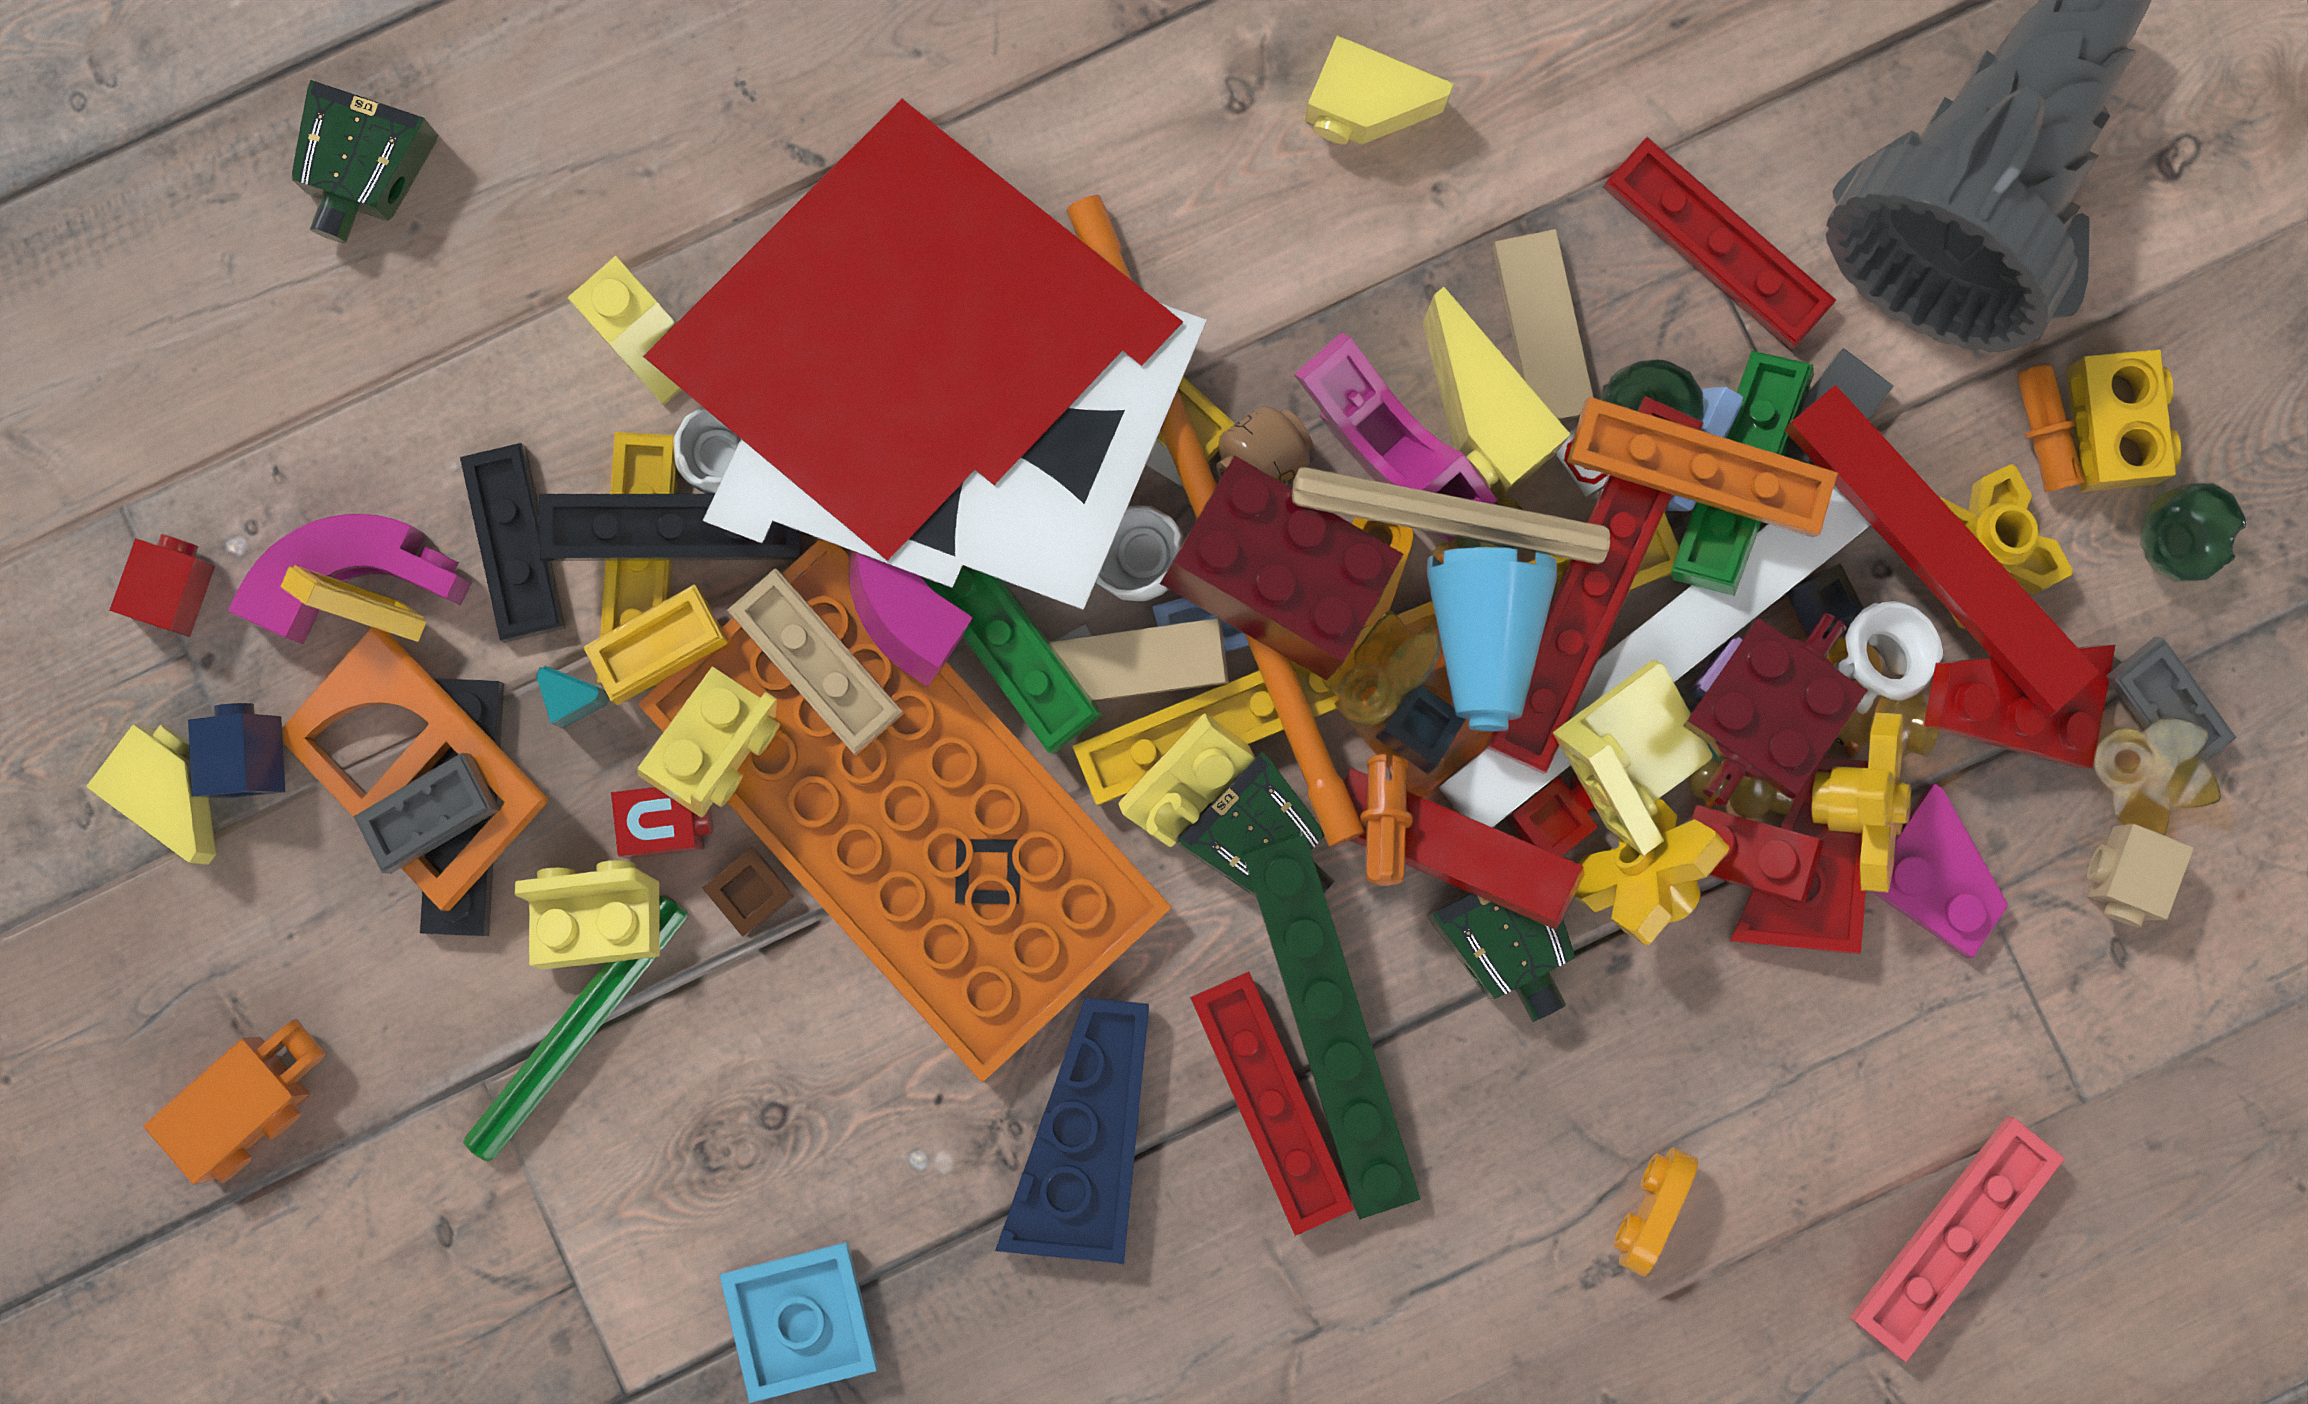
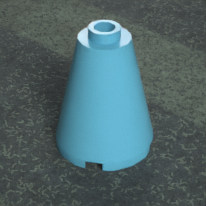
[1427,547,1557,731]

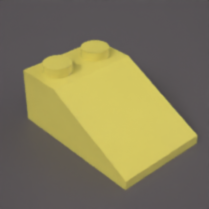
[1423,287,1571,504]

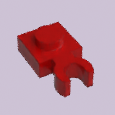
[1505,772,1598,857]

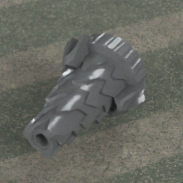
[1826,0,2152,352]

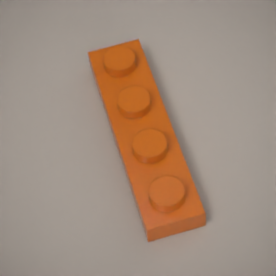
[1567,397,1838,537]

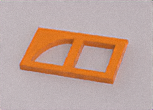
[282,627,549,911]

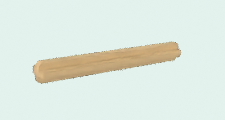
[1292,467,1610,564]

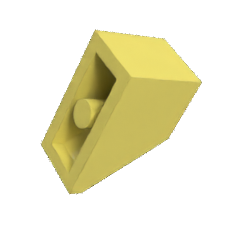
[1305,35,1454,145]
[567,256,682,406]
[86,724,216,865]

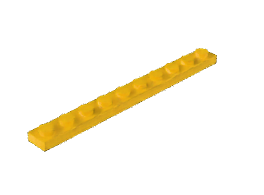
[1072,513,1679,806]

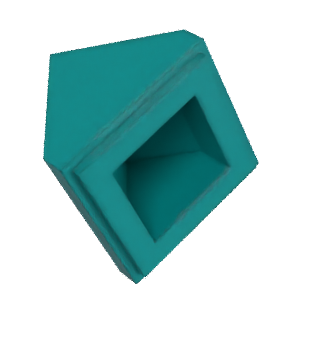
[536,666,610,728]

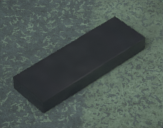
[460,443,566,643]

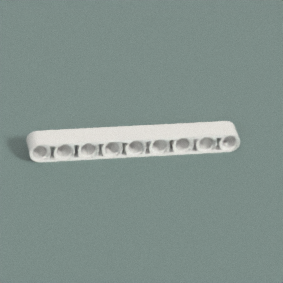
[1438,485,1870,827]

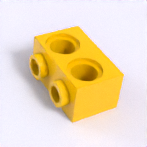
[2066,349,2181,492]

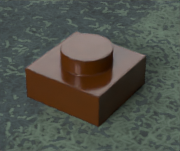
[702,846,795,937]

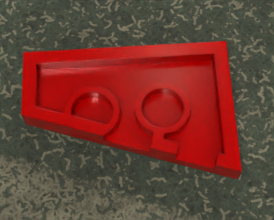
[1924,645,2116,769]
[1729,757,1869,954]

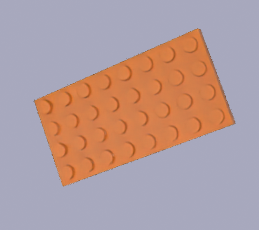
[638,539,1172,1083]

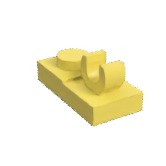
[1118,713,1256,847]

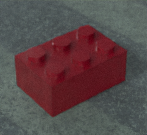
[1160,455,1404,681]

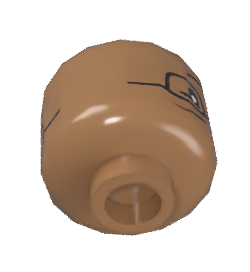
[1216,406,1313,486]

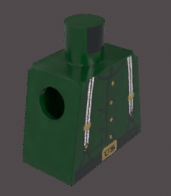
[292,80,438,243]
[1177,752,1335,897]
[1427,893,1575,1022]

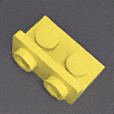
[637,666,780,818]
[515,860,660,970]

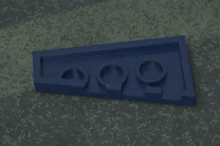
[995,997,1149,1264]

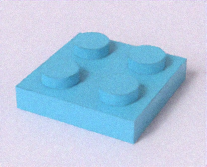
[719,1241,879,1403]

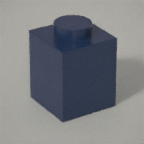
[188,703,286,798]

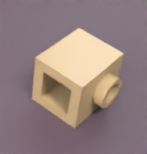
[2087,823,2194,928]

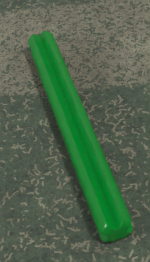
[463,895,688,1162]

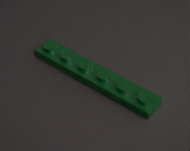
[1241,831,1421,1220]

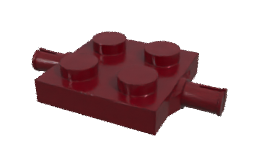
[1683,613,1868,806]

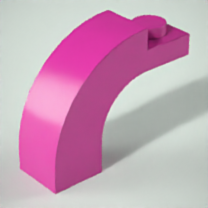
[1294,333,1497,543]
[228,514,471,644]
[848,550,973,687]

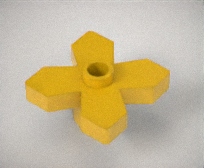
[1940,464,2073,629]
[1812,713,1911,892]
[1574,798,1729,945]

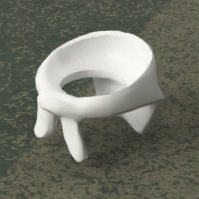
[1833,601,1943,714]

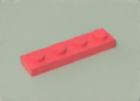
[1849,1116,2065,1362]

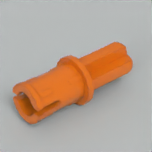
[2017,364,2086,493]
[1360,754,1412,886]

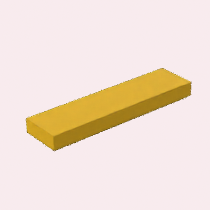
[597,432,679,688]

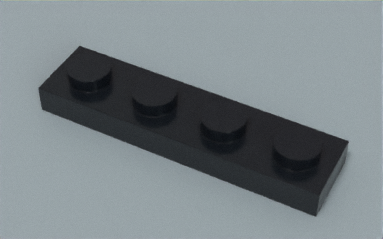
[539,494,800,561]
[420,678,504,936]

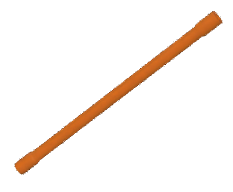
[1066,195,1365,847]

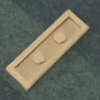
[1492,229,1593,422]
[727,568,904,755]
[1050,618,1229,702]

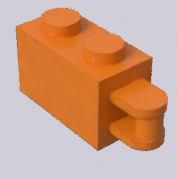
[143,1019,326,1185]

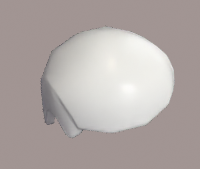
[673,407,741,494]
[1096,505,1185,601]

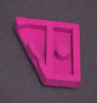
[1870,783,2008,958]

